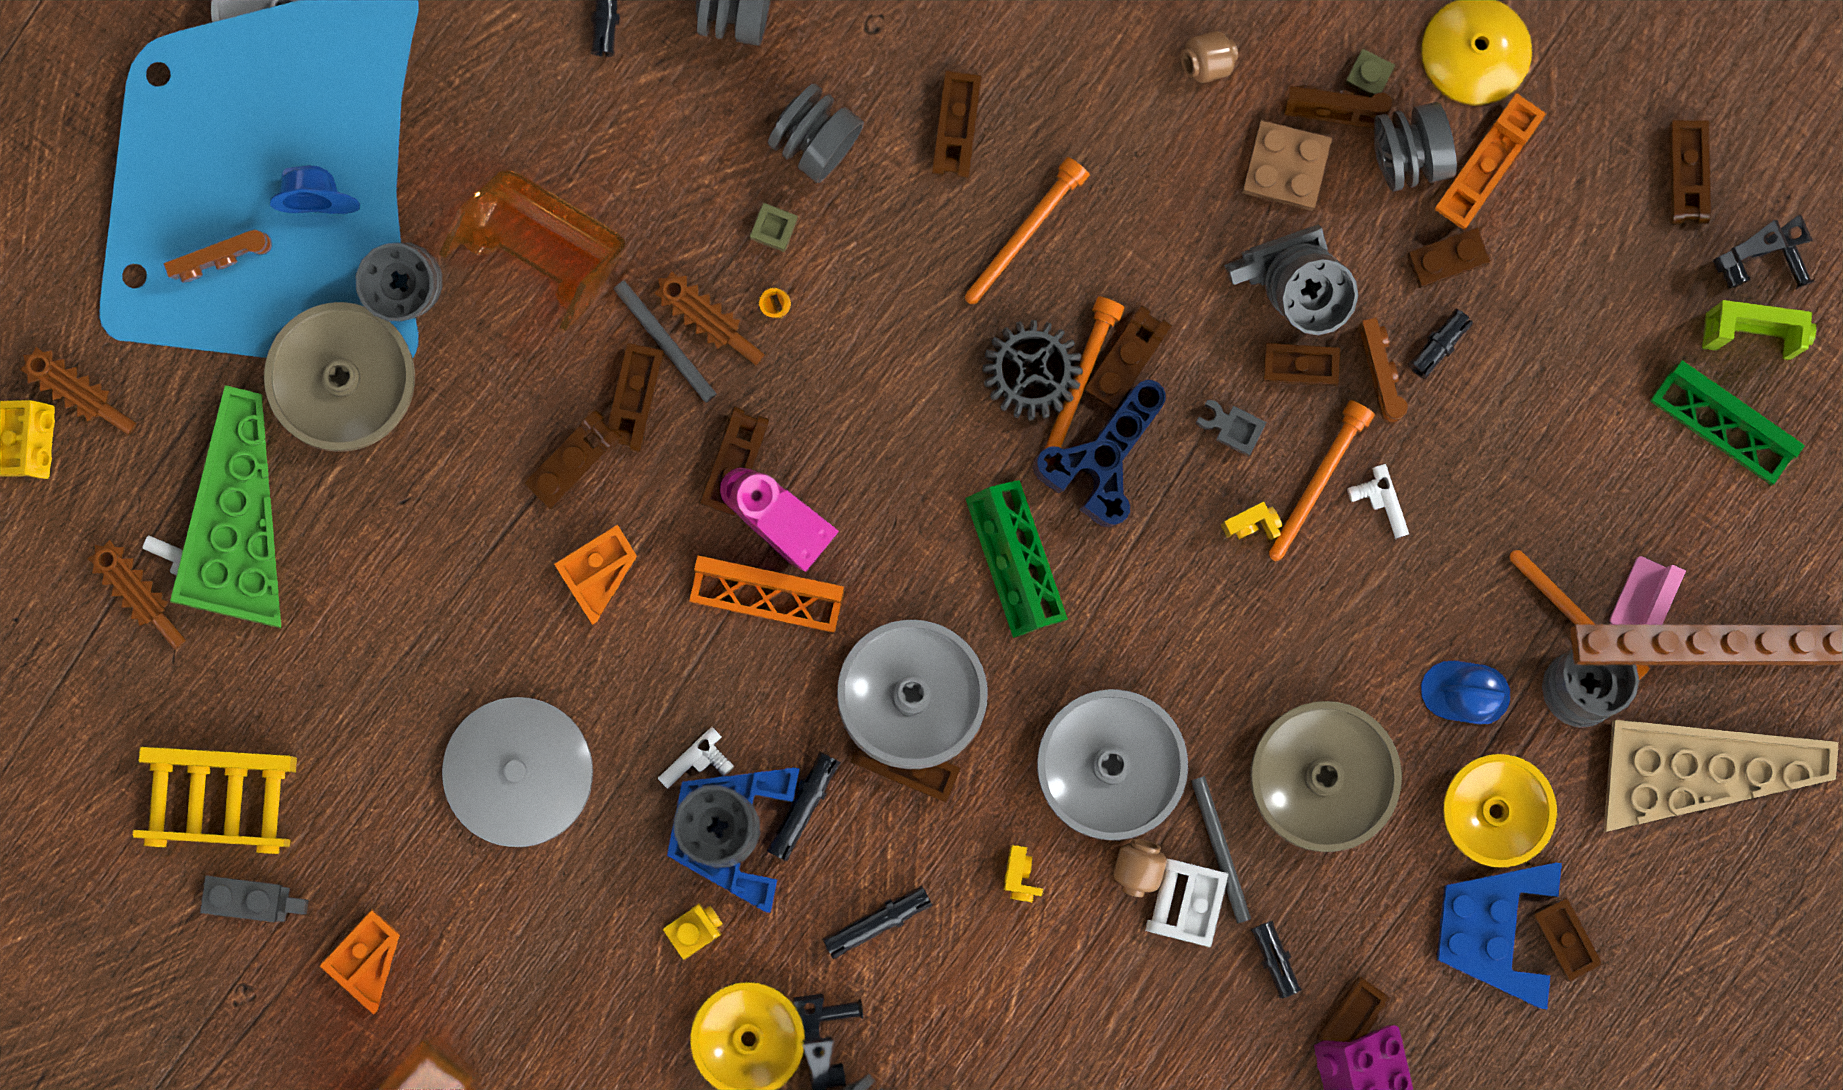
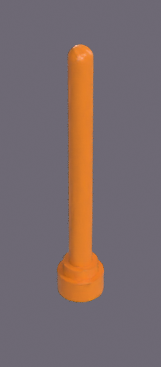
[965,157,1090,304]
[1044,296,1125,466]
[1269,400,1375,561]
[1510,550,1650,680]

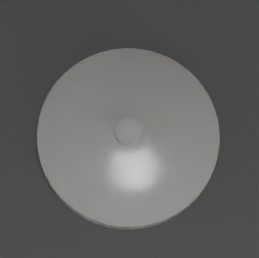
[837,620,988,769]
[1037,690,1188,840]
[442,697,593,847]

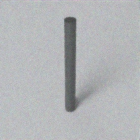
[613,280,717,403]
[1191,776,1251,924]

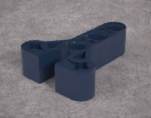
[1033,380,1166,527]

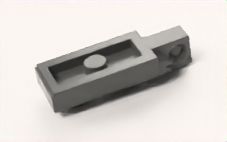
[1224,224,1328,286]
[200,876,309,922]

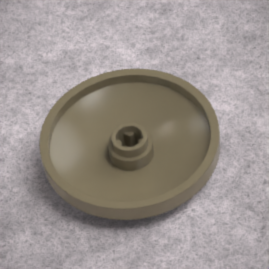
[264,302,415,452]
[1250,701,1402,852]

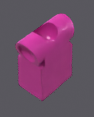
[720,468,839,572]

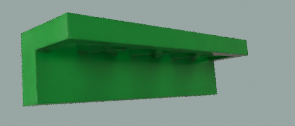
[1650,360,1805,486]
[965,480,1068,638]

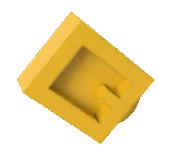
[1221,502,1282,541]
[1003,845,1043,902]
[663,903,723,960]

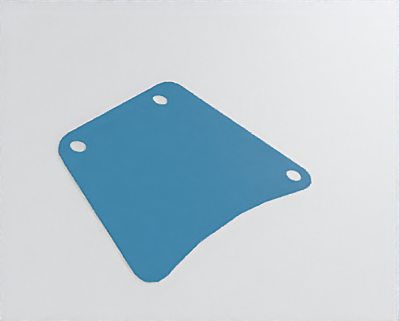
[100,0,419,358]

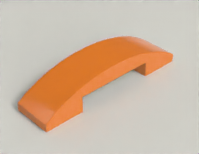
[1434,93,1546,230]

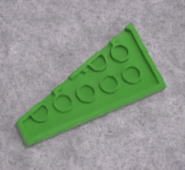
[170,385,281,628]

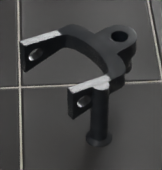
[1713,214,1815,290]
[793,993,864,1090]

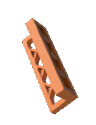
[689,555,844,633]

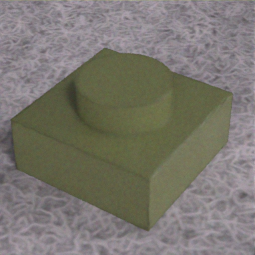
[1345,49,1395,97]
[750,203,798,252]

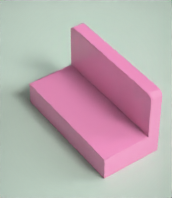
[1609,556,1686,625]

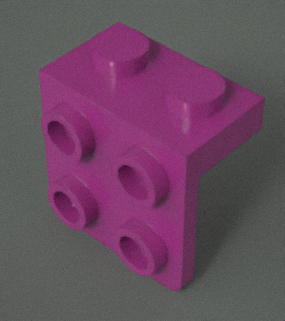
[1314,1025,1413,1090]

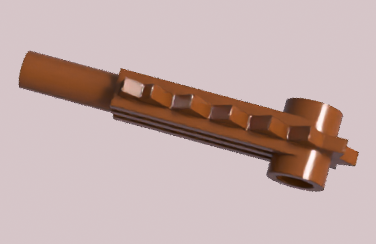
[654,271,765,366]
[20,347,137,436]
[87,540,186,650]

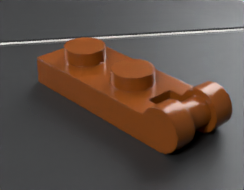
[163,230,272,283]
[1358,317,1408,423]

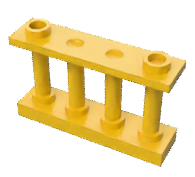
[133,747,297,854]

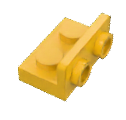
[0,400,55,479]

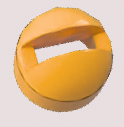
[759,288,791,318]

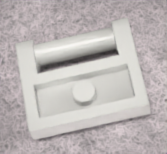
[1145,858,1229,947]

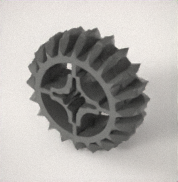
[982,320,1083,420]

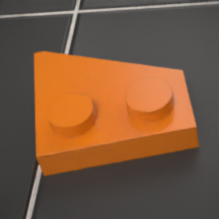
[554,524,637,625]
[320,909,400,1014]

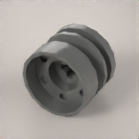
[695,0,770,46]
[768,83,864,183]
[1374,102,1457,192]
[356,242,443,321]
[1265,243,1358,335]
[1542,649,1639,728]
[674,785,760,868]

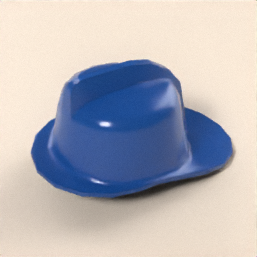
[270,165,360,214]
[1421,661,1510,724]

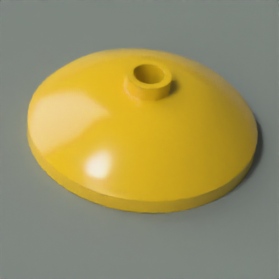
[1421,0,1532,105]
[1443,754,1557,867]
[691,983,805,1090]

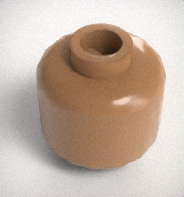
[1181,31,1238,83]
[1113,839,1167,897]

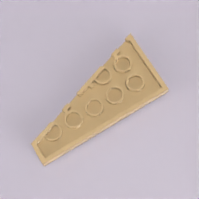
[1603,720,1839,832]

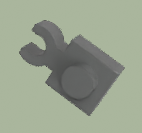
[1196,400,1267,457]

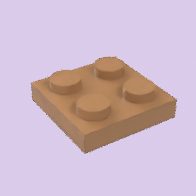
[1242,120,1332,211]

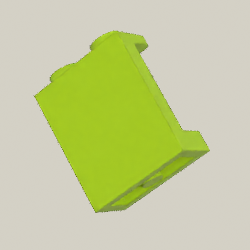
[1702,300,1816,360]

